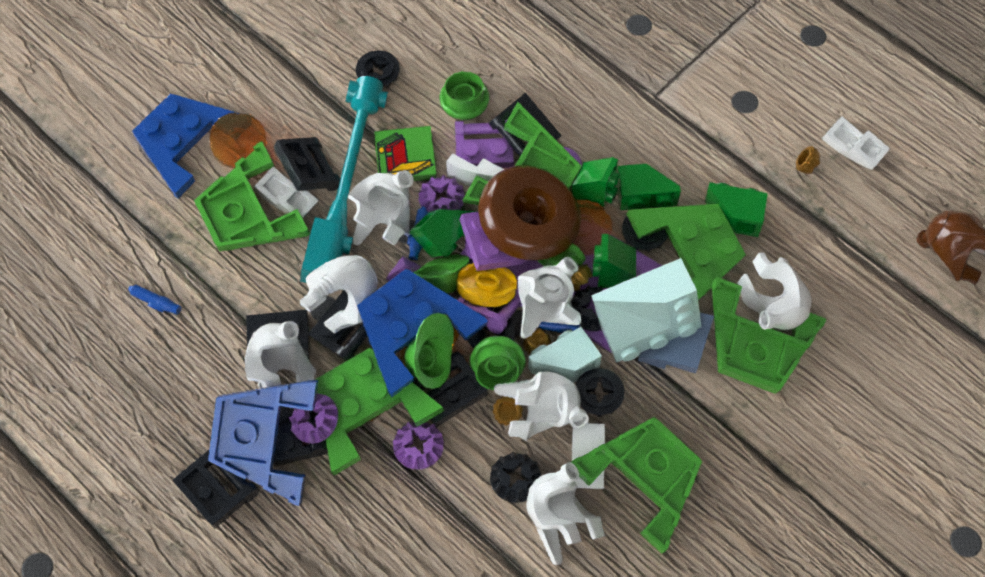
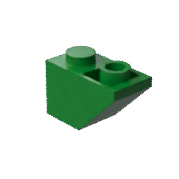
[572,157,620,212]
[616,163,681,211]
[705,182,768,237]
[409,209,478,258]
[592,234,636,288]

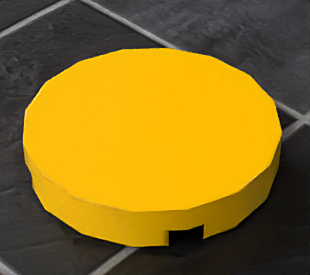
[456,263,517,307]

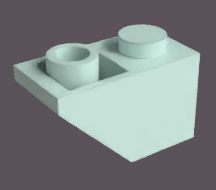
[528,327,602,382]

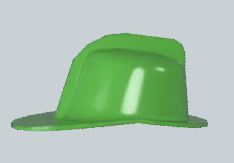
[413,254,469,294]
[404,313,454,389]

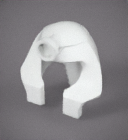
[348,170,413,245]
[737,253,812,330]
[300,255,378,334]
[518,257,581,339]
[245,321,316,389]
[494,371,589,441]
[526,462,605,565]

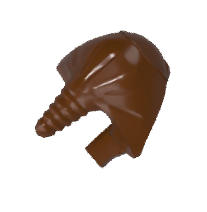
[916,211,985,285]

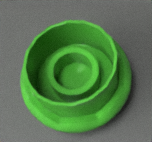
[439,71,490,120]
[470,336,526,390]

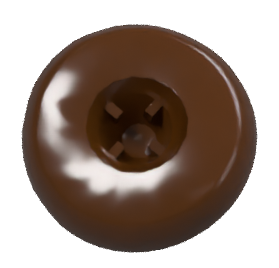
[478,165,581,260]

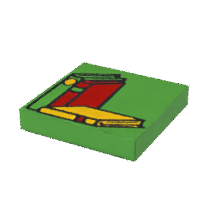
[374,126,436,181]

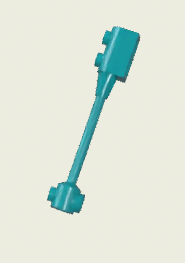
[300,76,388,283]

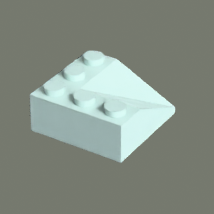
[591,258,701,363]

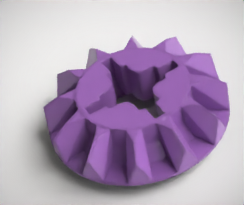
[418,174,465,212]
[289,393,338,444]
[393,421,444,470]

